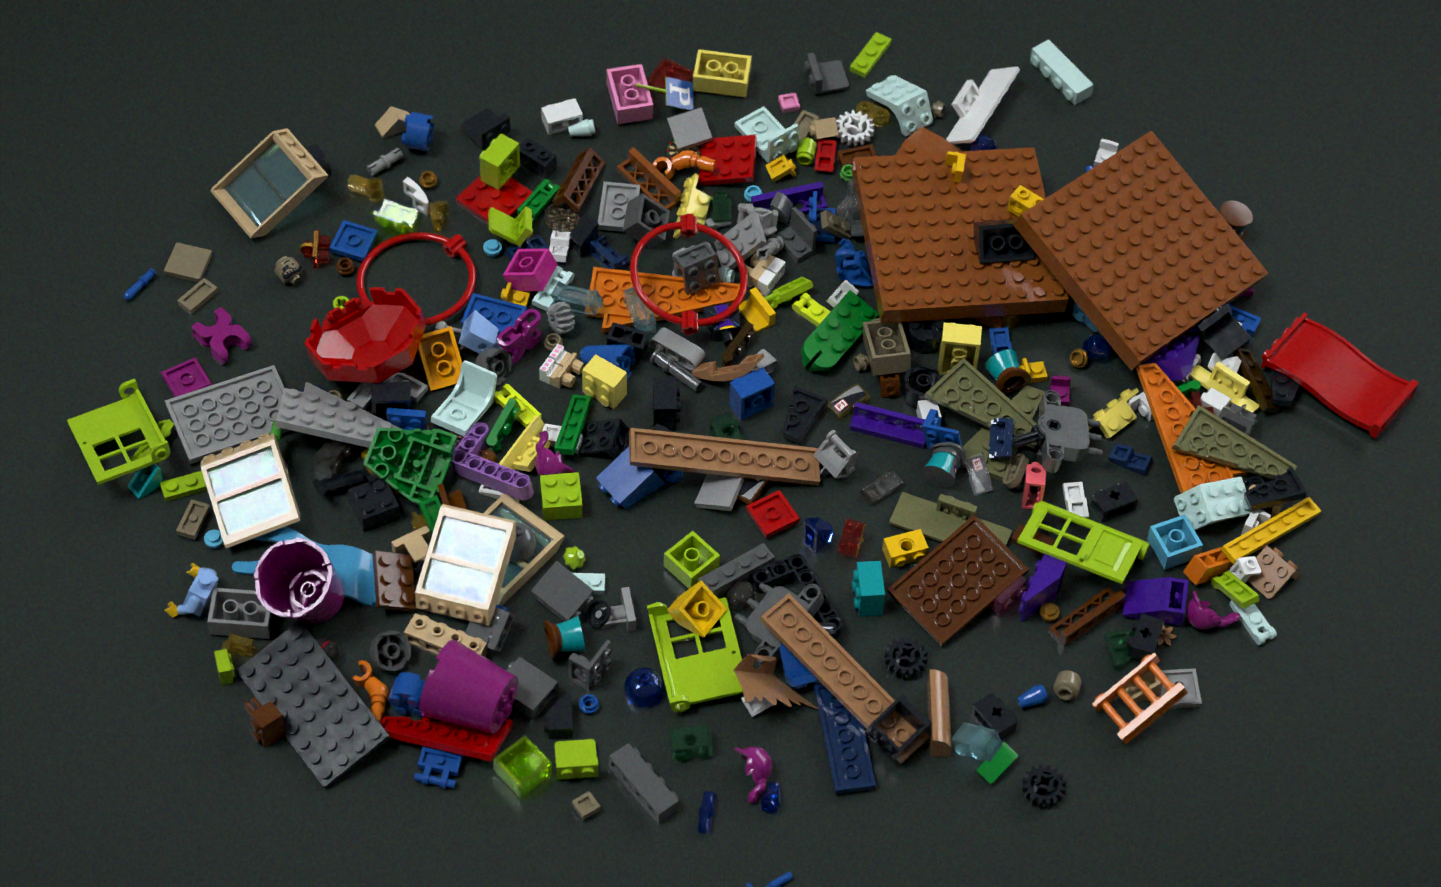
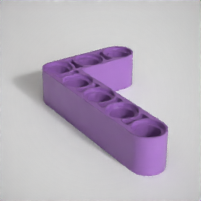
[451,422,534,500]

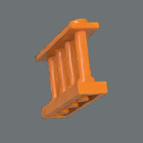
[1092,653,1188,745]

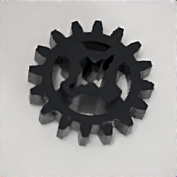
[884,637,928,679]
[1021,764,1066,808]

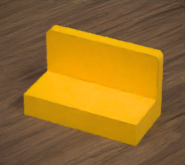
[739,287,776,333]

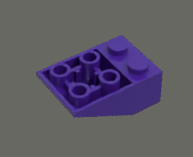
[1144,335,1199,381]
[1019,554,1067,622]
[1122,577,1189,626]

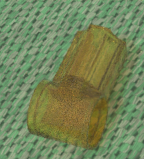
[347,174,384,202]

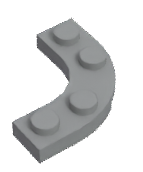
[347,372,428,410]

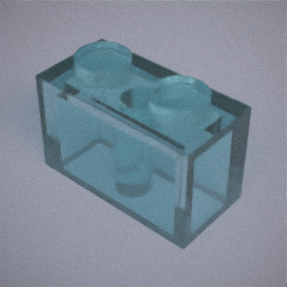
[951,722,1002,762]

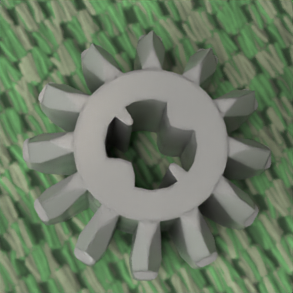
[547,302,575,334]

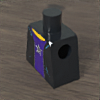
[703,303,740,347]

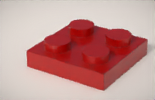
[746,490,800,539]

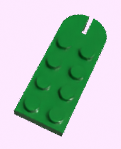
[801,290,878,372]

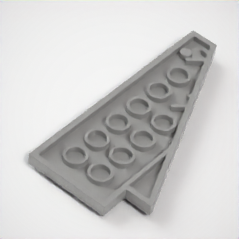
[275,382,403,448]

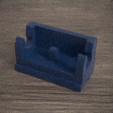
[590,235,630,270]
[988,418,1014,460]

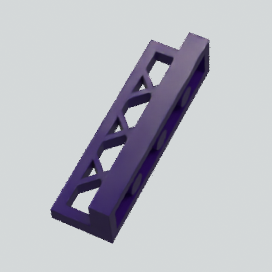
[751,181,827,217]
[849,402,926,449]

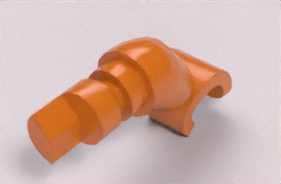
[653,150,716,180]
[352,660,389,722]

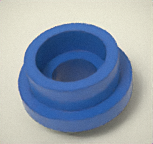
[579,694,599,714]

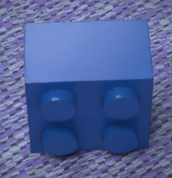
[729,367,775,421]

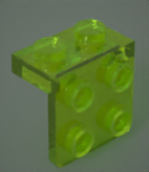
[371,199,420,233]

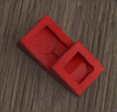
[815,139,836,173]

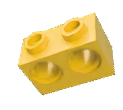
[1007,185,1044,217]

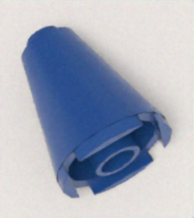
[580,344,635,380]

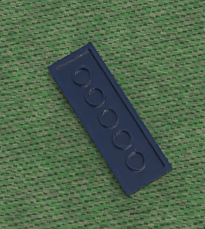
[813,683,876,794]

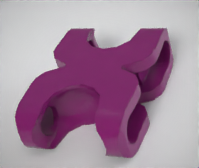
[191,307,252,365]
[497,309,541,366]

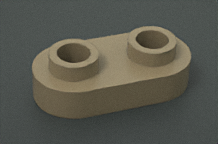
[1003,453,1029,488]

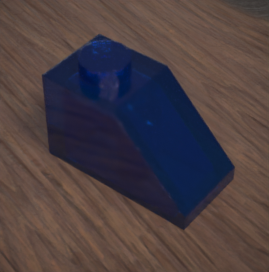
[802,517,833,553]

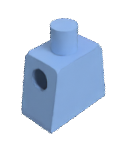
[459,310,502,353]

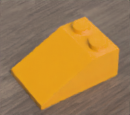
[417,326,462,391]

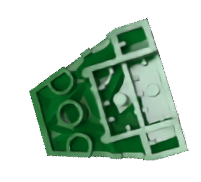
[363,428,458,504]

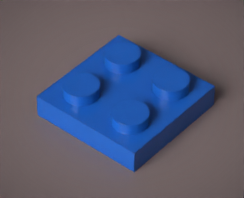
[329,220,378,262]

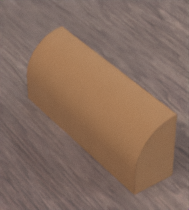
[927,669,952,757]

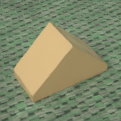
[375,107,410,139]
[1126,670,1163,702]

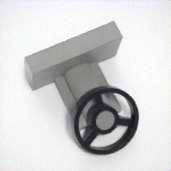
[586,587,636,632]

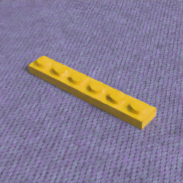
[1221,497,1321,564]

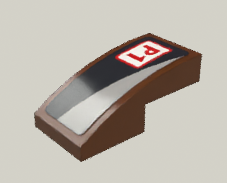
[737,478,771,505]

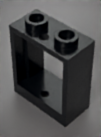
[866,694,932,760]

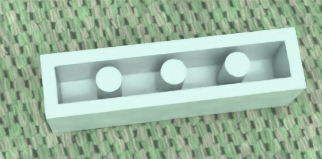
[1030,39,1094,105]

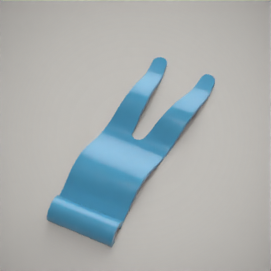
[232,525,376,608]

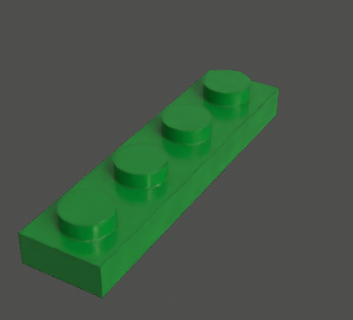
[554,395,592,455]

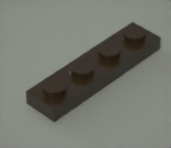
[1233,348,1281,413]

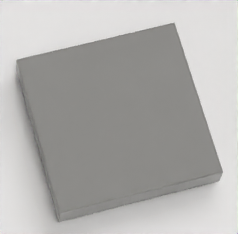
[667,107,713,152]
[694,474,744,511]
[1160,669,1202,709]

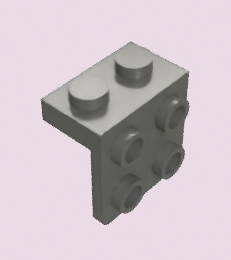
[804,53,849,94]

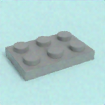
[598,182,640,232]
[714,212,767,270]

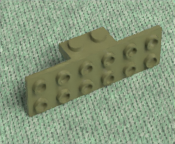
[889,492,1012,546]

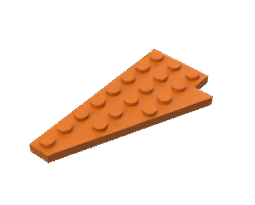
[586,267,740,333]
[1136,363,1248,493]

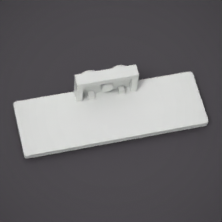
[946,67,1020,144]

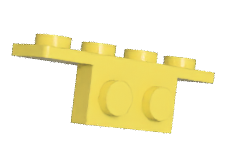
[673,173,711,239]
[1189,362,1259,413]
[1088,388,1139,439]
[499,415,551,472]

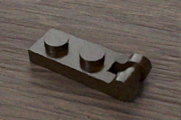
[721,322,755,367]

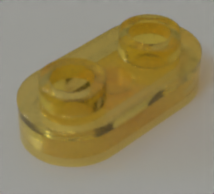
[856,101,890,127]

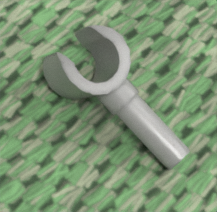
[705,218,731,230]
[435,321,462,334]

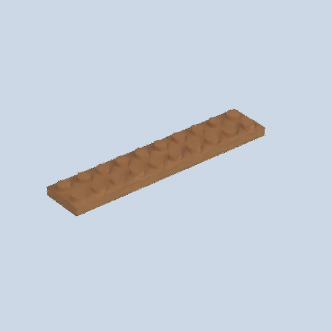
[629,428,820,485]
[760,593,930,764]

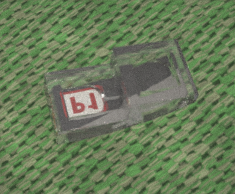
[965,452,993,496]

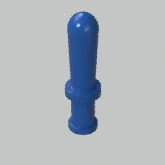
[123,268,157,301]

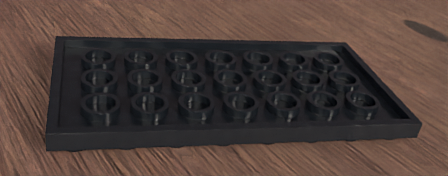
[236,621,391,790]

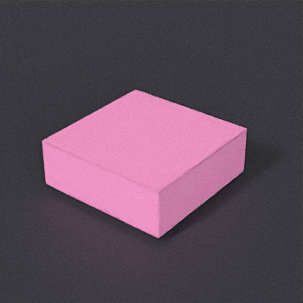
[778,93,800,113]

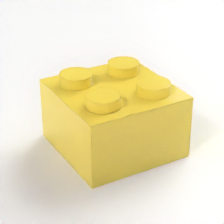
[582,354,627,410]

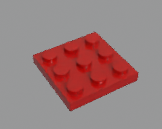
[698,135,757,186]
[456,175,533,224]

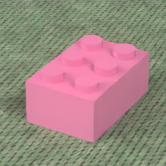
[607,64,653,124]

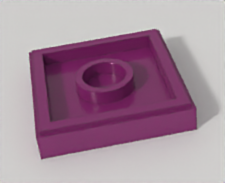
[161,357,212,397]

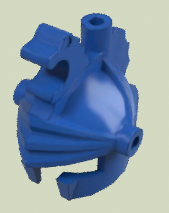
[835,238,874,288]

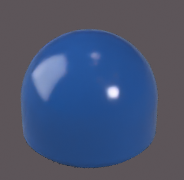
[663,469,683,483]

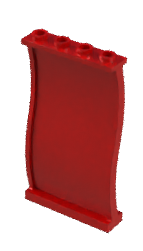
[1261,312,1419,439]

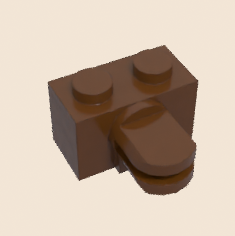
[243,697,285,748]

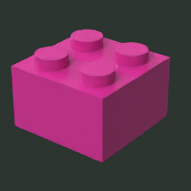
[503,249,558,291]

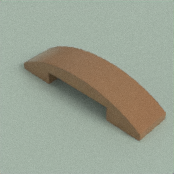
[692,353,764,381]

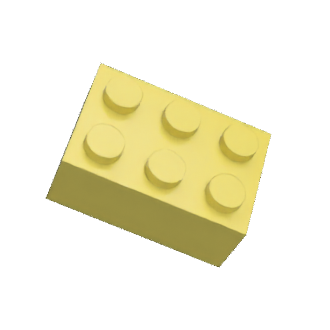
[693,49,752,97]
[938,323,982,375]

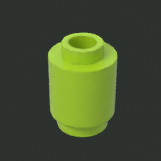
[796,138,816,165]

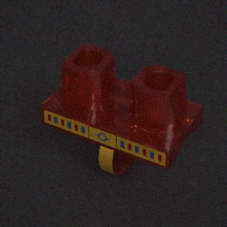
[299,230,330,268]
[838,518,866,557]

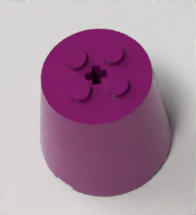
[254,538,344,624]
[420,639,518,734]

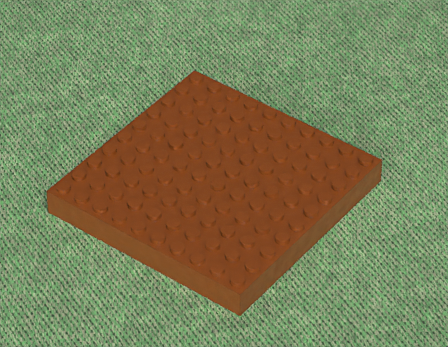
[1013,130,1268,371]
[851,148,1069,323]

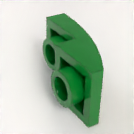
[976,742,1019,785]

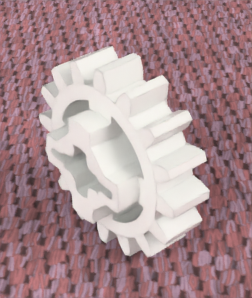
[836,110,874,146]

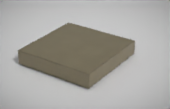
[164,242,212,283]

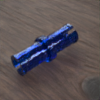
[697,791,716,834]

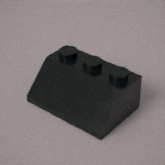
[973,219,1035,263]

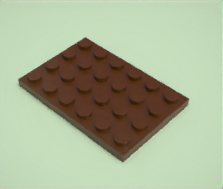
[887,515,1029,647]

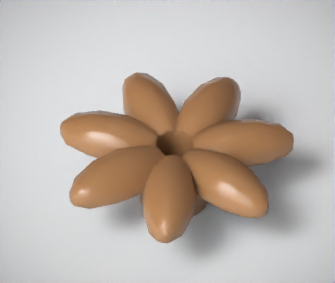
[1158,624,1176,646]

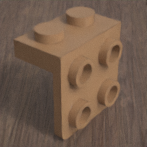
[1247,546,1301,599]

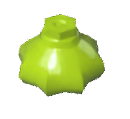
[563,546,586,570]

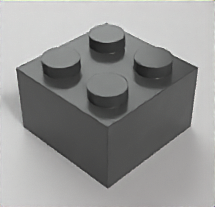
[623,193,670,249]

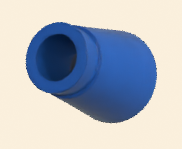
[1017,684,1048,709]

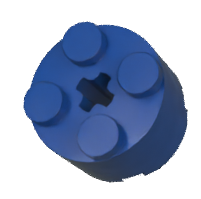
[401,112,435,152]
[388,672,425,717]

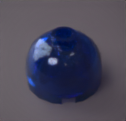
[624,667,664,708]

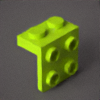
[488,206,533,246]
[555,739,598,780]

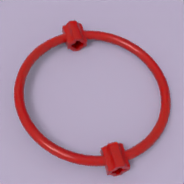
[630,213,748,335]
[356,232,476,326]

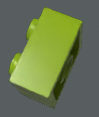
[214,649,235,685]

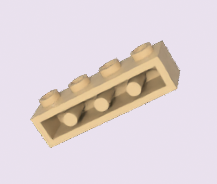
[404,613,488,657]

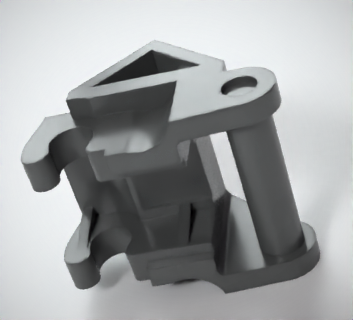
[1219,403,1258,436]

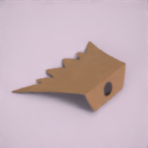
[733,654,818,709]

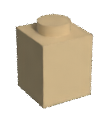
[809,117,838,139]

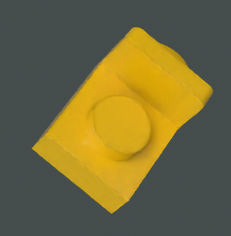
[945,151,966,183]
[765,155,797,182]
[501,282,530,307]
[1020,358,1048,383]

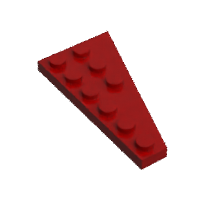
[380,717,513,762]

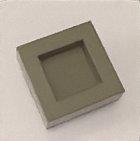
[572,791,600,820]

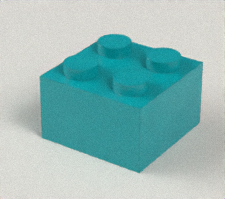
[851,561,885,617]

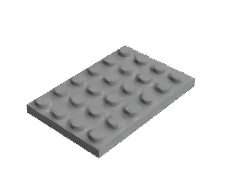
[165,365,292,464]

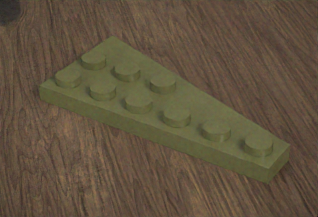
[924,358,1038,449]
[962,385,1045,482]
[1171,405,1297,479]

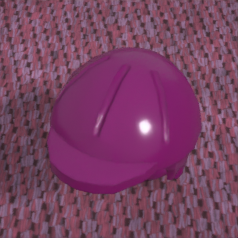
[535,431,575,475]
[1186,591,1240,630]
[734,746,772,803]

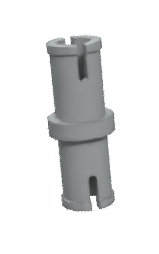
[367,147,403,176]

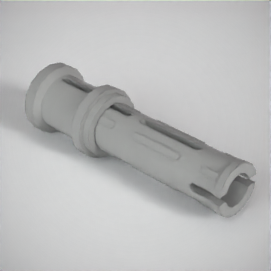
[756,235,785,260]

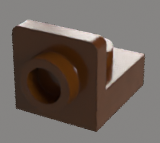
[879,373,900,397]

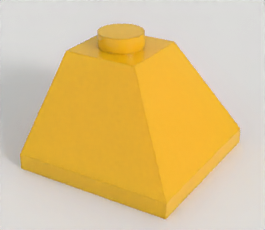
[667,581,727,637]

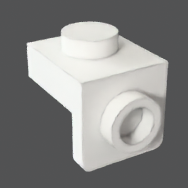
[827,280,859,308]

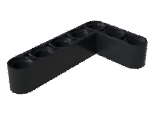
[752,554,843,640]

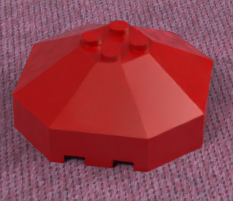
[304,287,426,383]

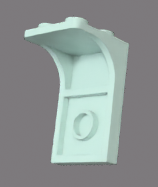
[866,75,933,136]
[735,106,800,164]
[431,361,497,437]
[1174,477,1251,530]

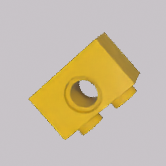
[882,529,929,568]

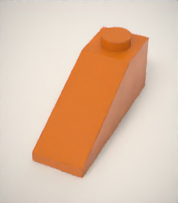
[1183,547,1233,585]

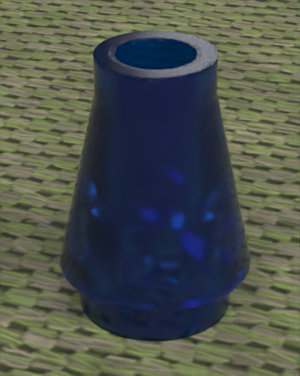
[760,782,781,813]

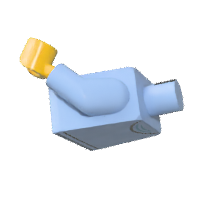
[164,563,219,618]

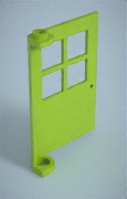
[67,378,170,485]
[1017,500,1150,584]
[647,597,743,712]

